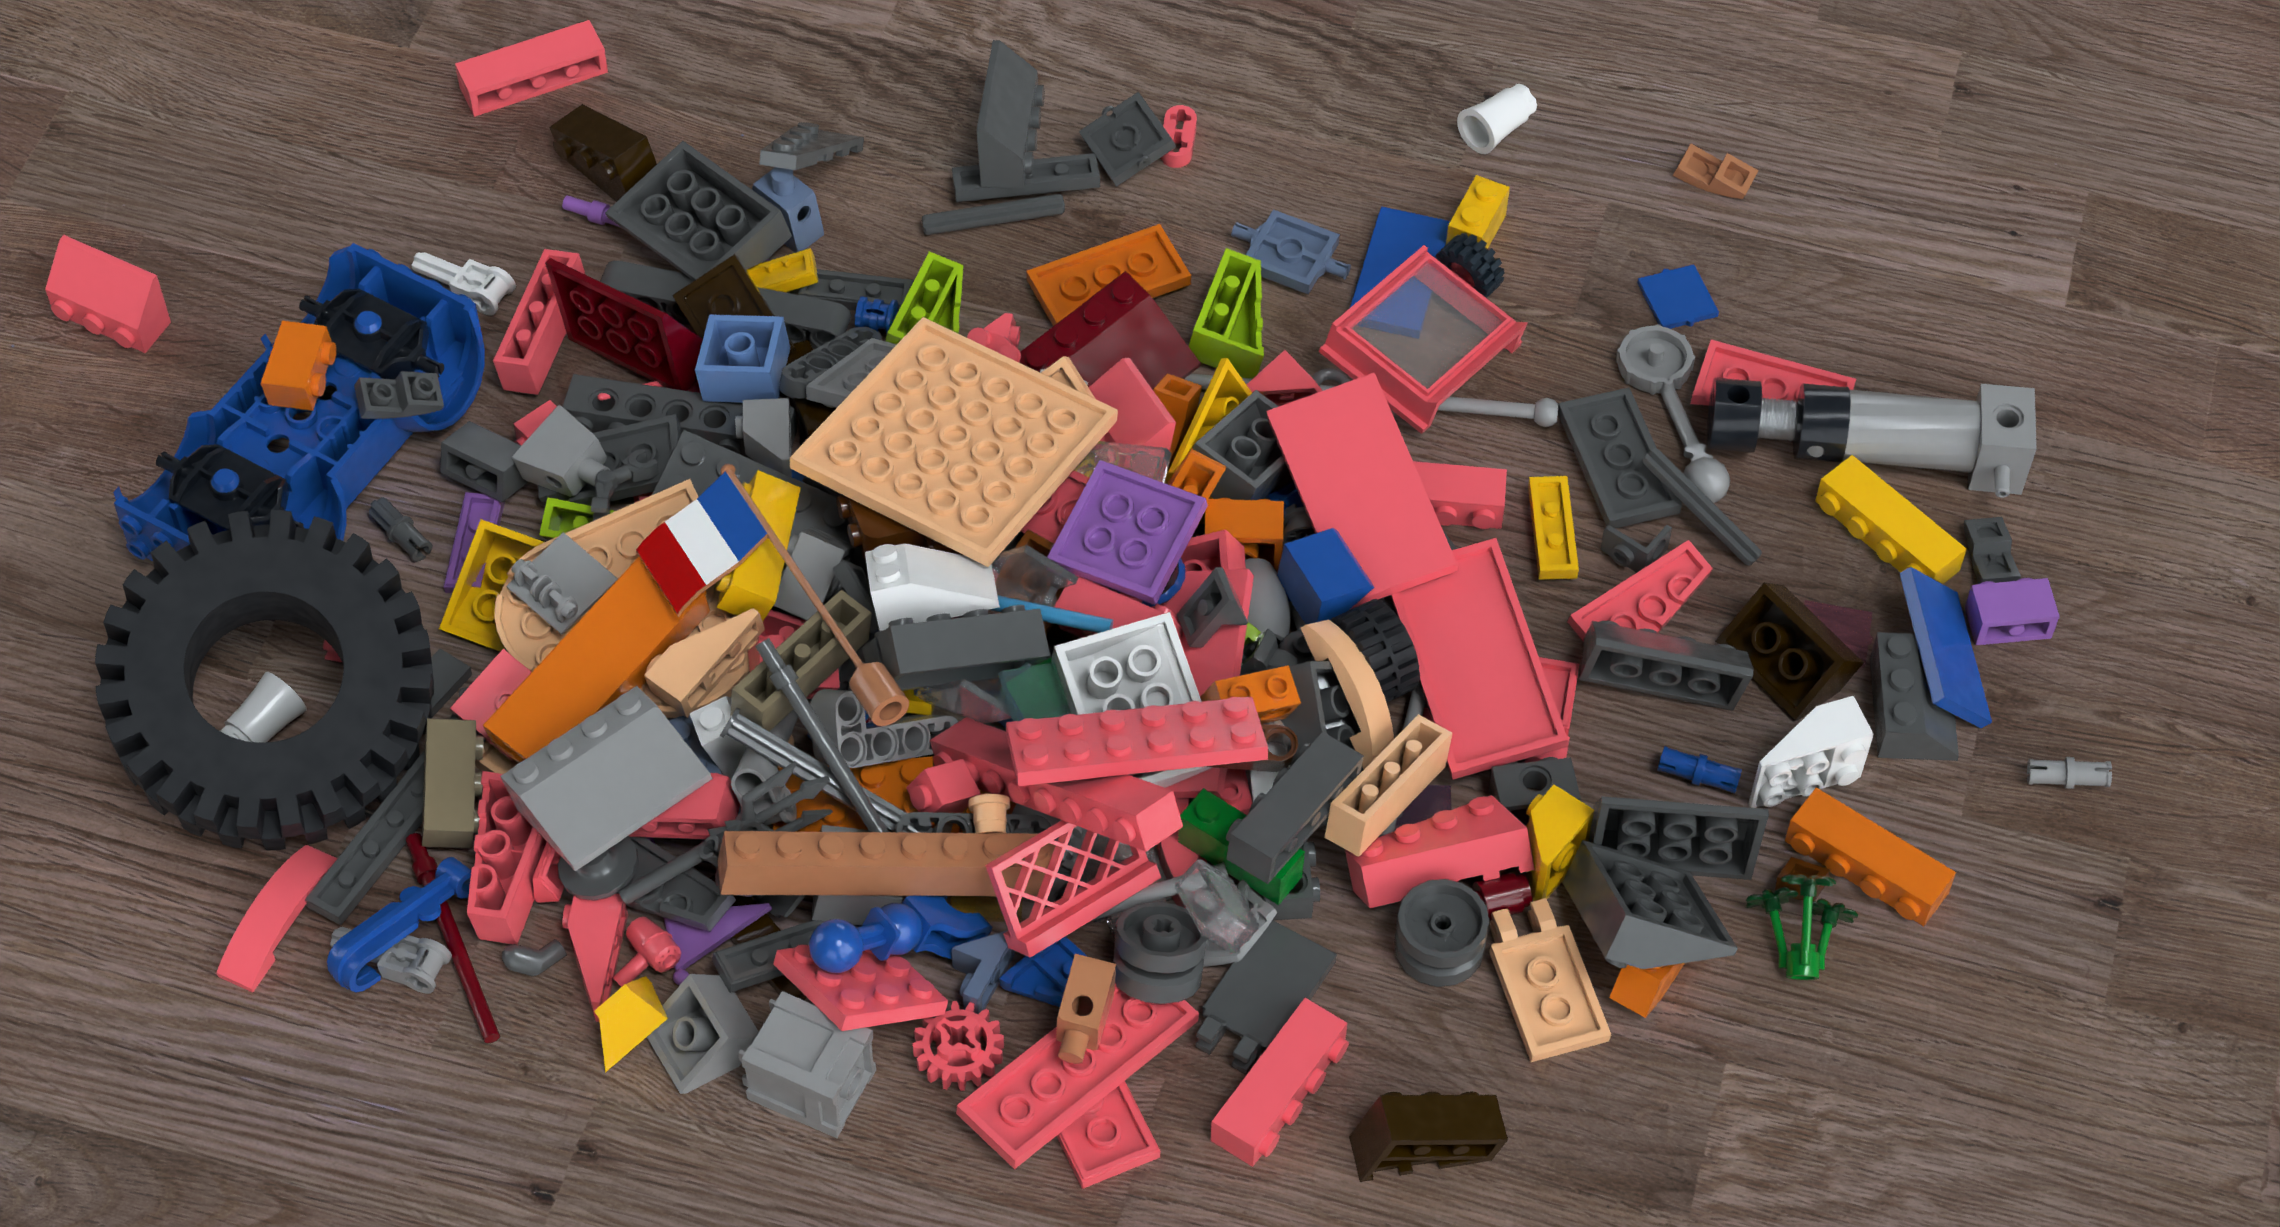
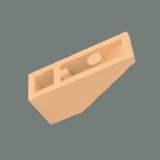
[644,608,765,718]

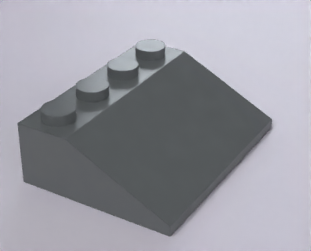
[605,141,792,281]
[1589,796,1769,880]
[1563,840,1738,969]

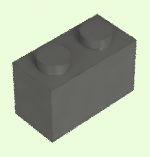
[440,421,528,503]

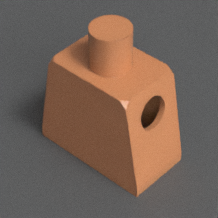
[1056,954,1116,1064]

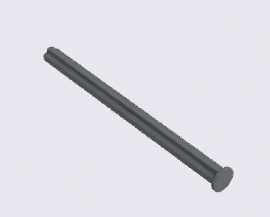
[720,708,933,833]

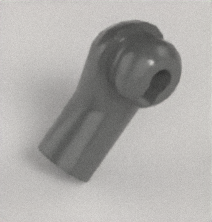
[501,939,567,976]

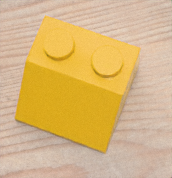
[1526,784,1595,901]

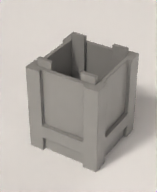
[738,991,876,1138]

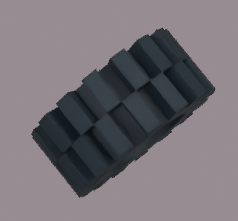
[1436,233,1505,298]

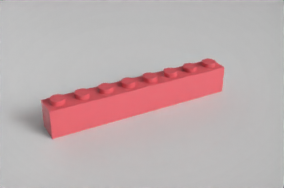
[930,717,1183,852]

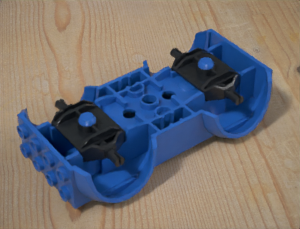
[113,243,485,562]

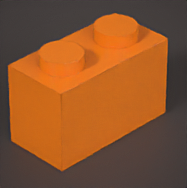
[261,320,336,411]

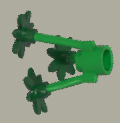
[1746,874,1858,980]

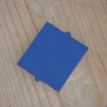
[1637,264,1719,329]

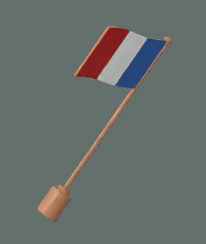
[636,464,909,726]

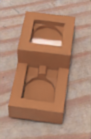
[1673,144,1759,199]

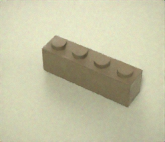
[730,590,872,732]

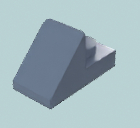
[951,931,1015,1014]

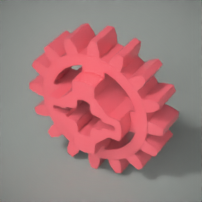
[913,1001,1004,1091]

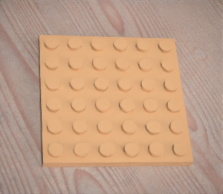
[790,317,1118,567]

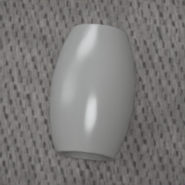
[1244,558,1290,649]

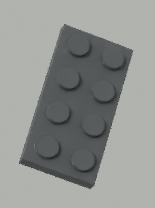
[1558,387,1682,528]

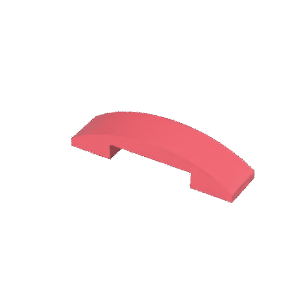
[216,845,338,993]

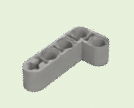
[811,689,958,768]

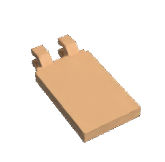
[1489,898,1611,1062]

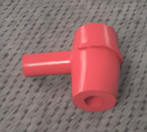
[612,916,681,987]

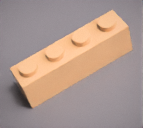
[1325,714,1452,857]

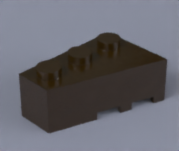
[549,104,657,202]
[1349,1091,1508,1182]

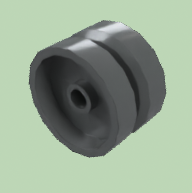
[1394,879,1489,987]
[1113,902,1208,1004]

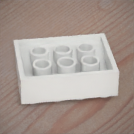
[1051,612,1213,788]

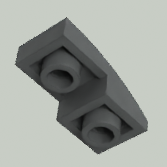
[354,371,444,419]

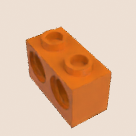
[1200,665,1301,724]

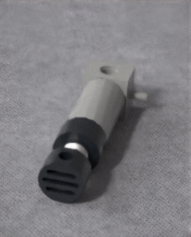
[1706,378,2037,498]

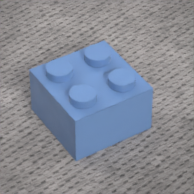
[695,315,790,403]

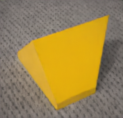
[594,976,668,1073]

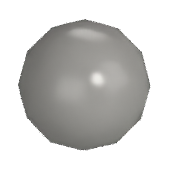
[1683,457,1730,503]

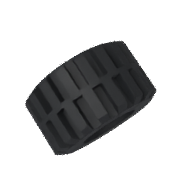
[1330,599,1420,703]

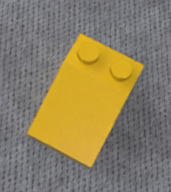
[439,519,544,651]

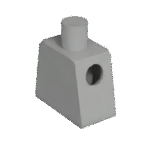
[511,405,610,497]

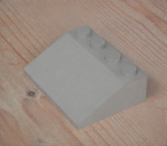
[500,686,713,871]

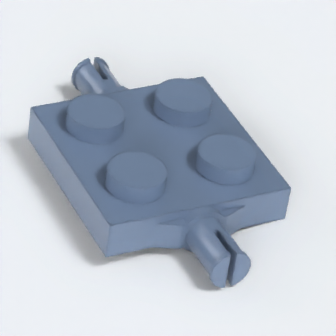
[1231,209,1351,295]

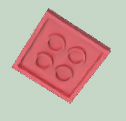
[773,945,948,1031]

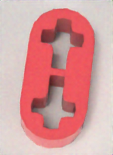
[1160,105,1197,168]

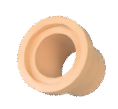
[968,794,1010,833]

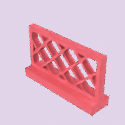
[985,820,1161,958]

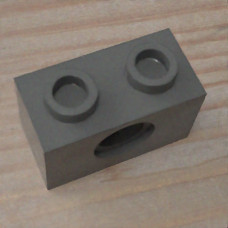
[1488,757,1581,825]

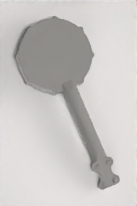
[1616,324,1713,462]

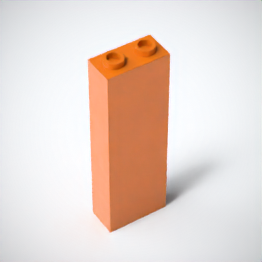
[483,557,711,763]

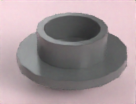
[558,836,639,900]

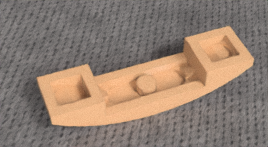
[1301,619,1394,769]

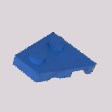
[999,936,1088,1007]

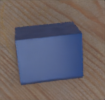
[1277,528,1375,624]

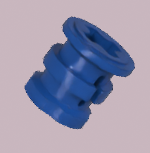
[855,296,898,335]

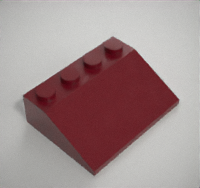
[545,258,703,391]
[1020,271,1201,390]

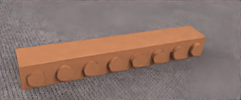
[717,831,1055,896]

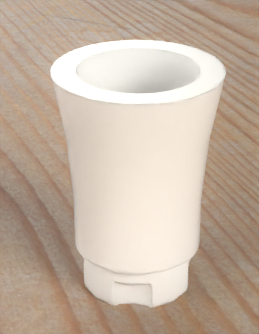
[1457,84,1537,154]
[221,672,307,743]

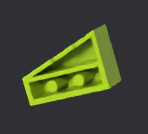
[1188,248,1264,379]
[886,251,963,344]

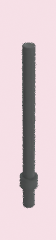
[755,638,889,832]

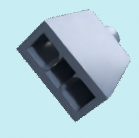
[752,167,824,253]

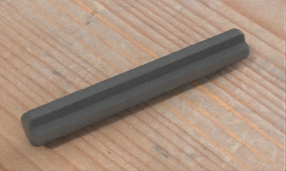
[921,194,1065,235]
[1642,448,1762,566]

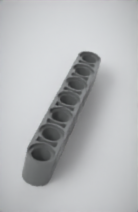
[600,261,852,349]

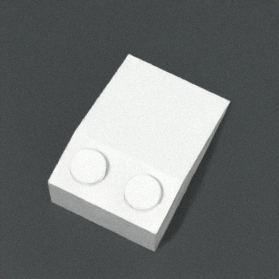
[865,543,1000,631]

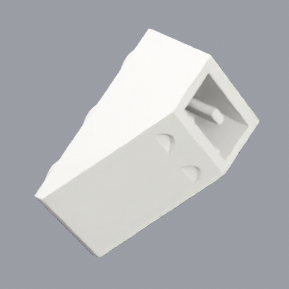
[1748,696,1874,808]

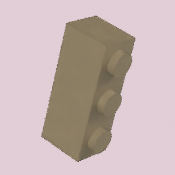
[422,718,484,848]

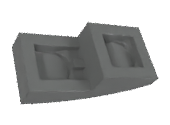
[1964,517,2021,584]

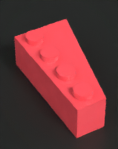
[467,771,547,945]
[1345,795,1535,908]

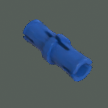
[1657,746,1742,794]

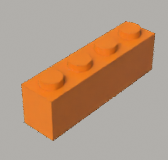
[1785,787,1956,927]

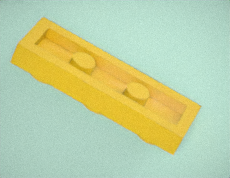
[1528,476,1579,580]

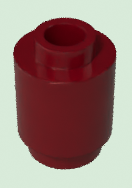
[1473,873,1532,921]

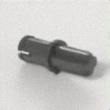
[369,497,433,562]

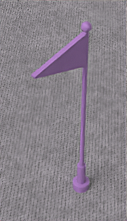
[645,837,772,986]

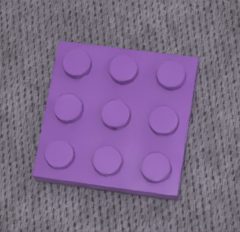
[1047,460,1208,605]

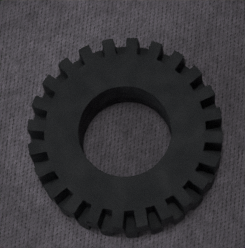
[95,510,434,850]

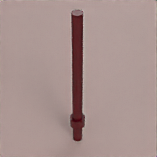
[406,833,500,1043]

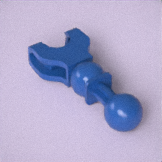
[809,896,993,973]

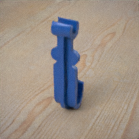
[327,857,471,993]

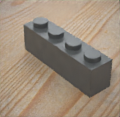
[1226,731,1364,884]

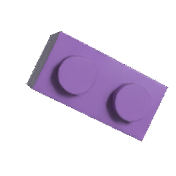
[1965,578,2059,645]

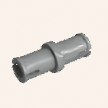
[2027,757,2112,789]

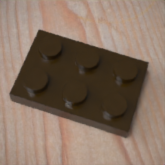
[672,254,797,354]

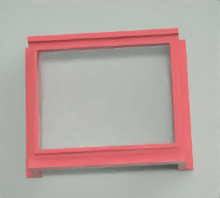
[1319,245,1528,434]

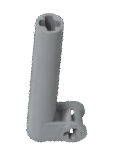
[731,709,798,826]

